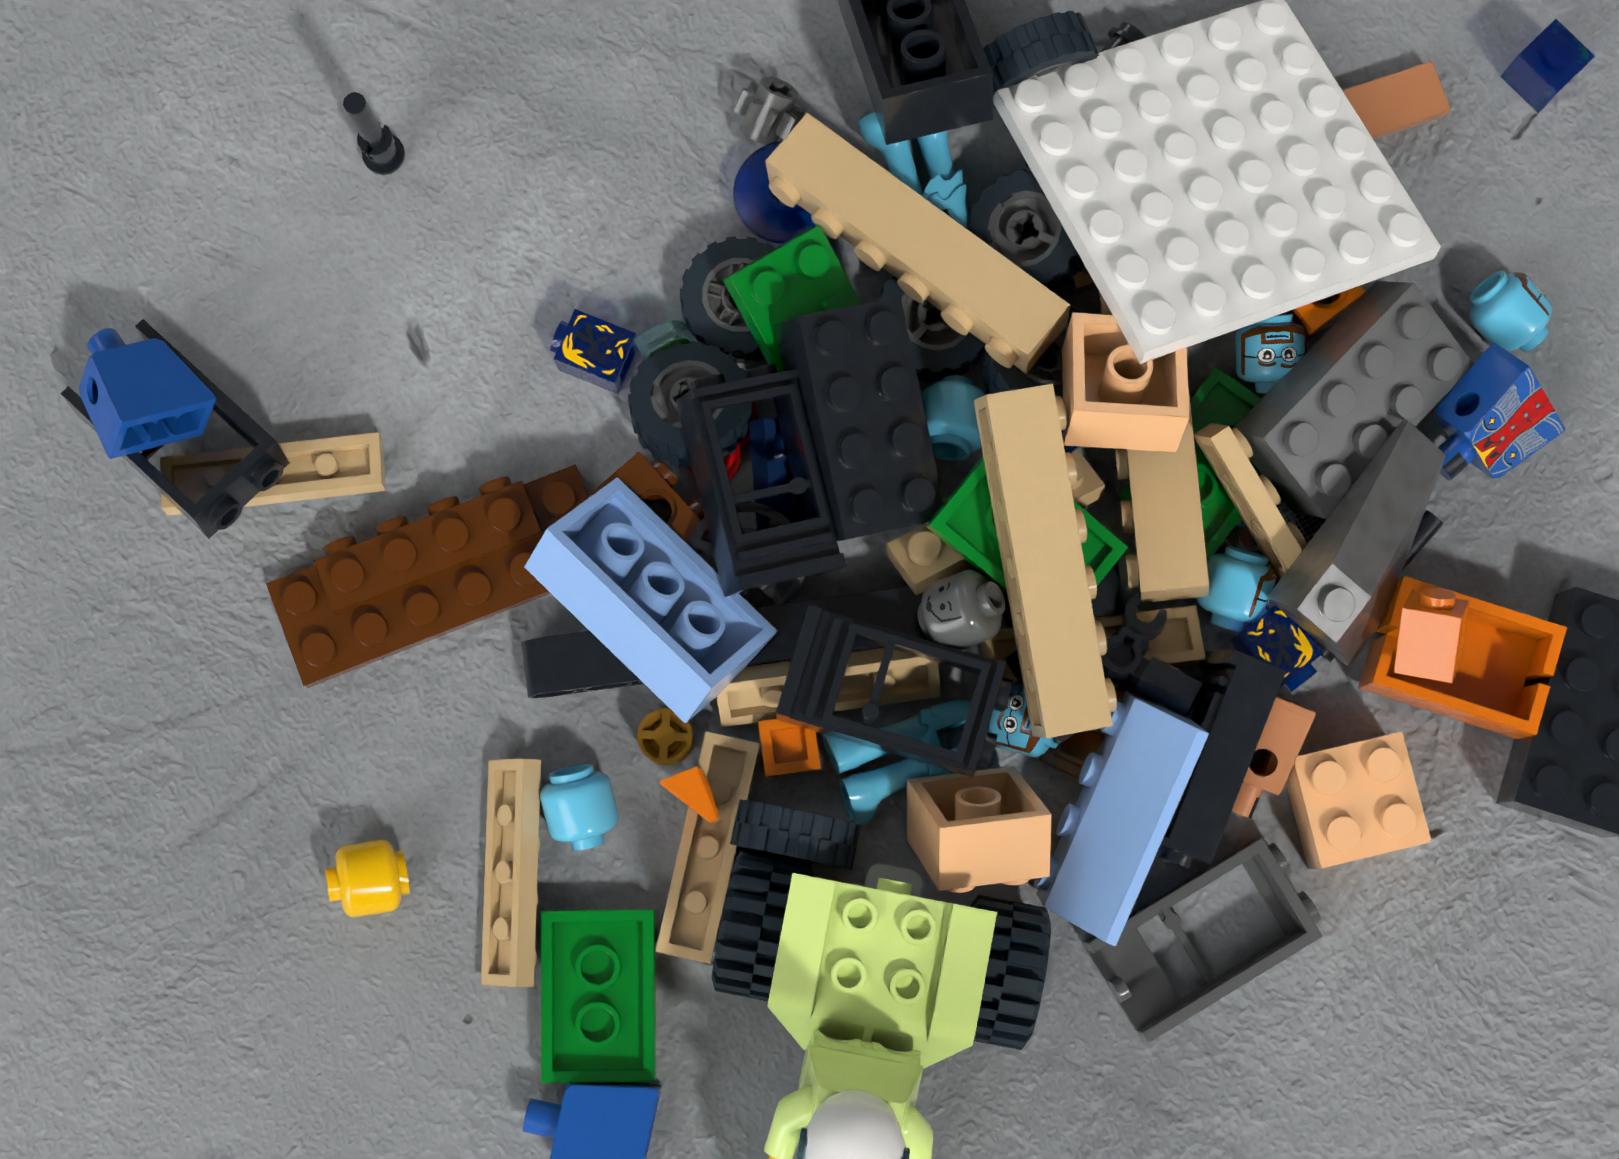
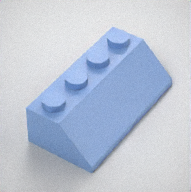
[524,477,777,724]
[1034,690,1209,946]

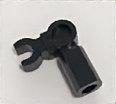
[1101,595,1204,718]

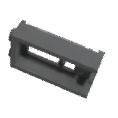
[1082,838,1323,1043]

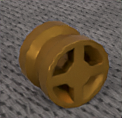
[637,708,695,766]

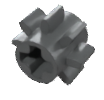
[733,77,805,145]

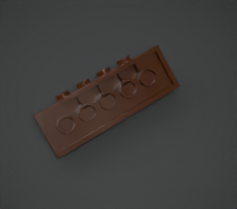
[266,464,589,688]

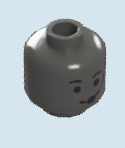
[918,569,1005,650]

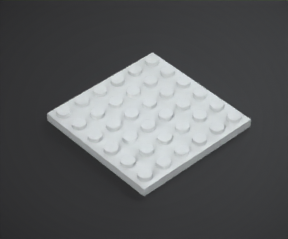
[993,0,1441,364]

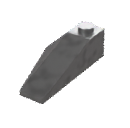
[1267,420,1446,665]

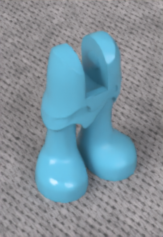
[857,112,971,229]
[821,700,971,825]

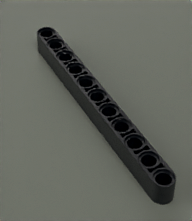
[521,561,1125,698]

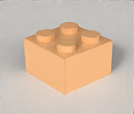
[1062,313,1190,452]
[1286,731,1432,869]
[907,766,1051,893]

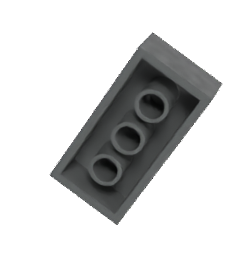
[1234,281,1473,519]

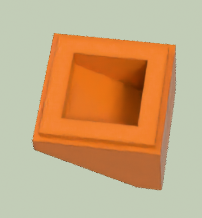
[659,766,722,824]

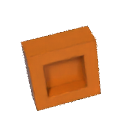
[758,719,821,778]

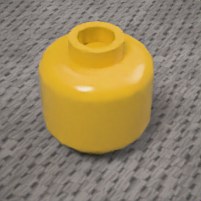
[325,839,410,918]

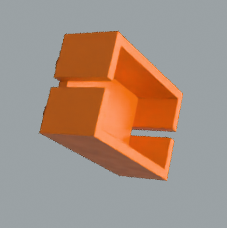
[1358,576,1567,739]

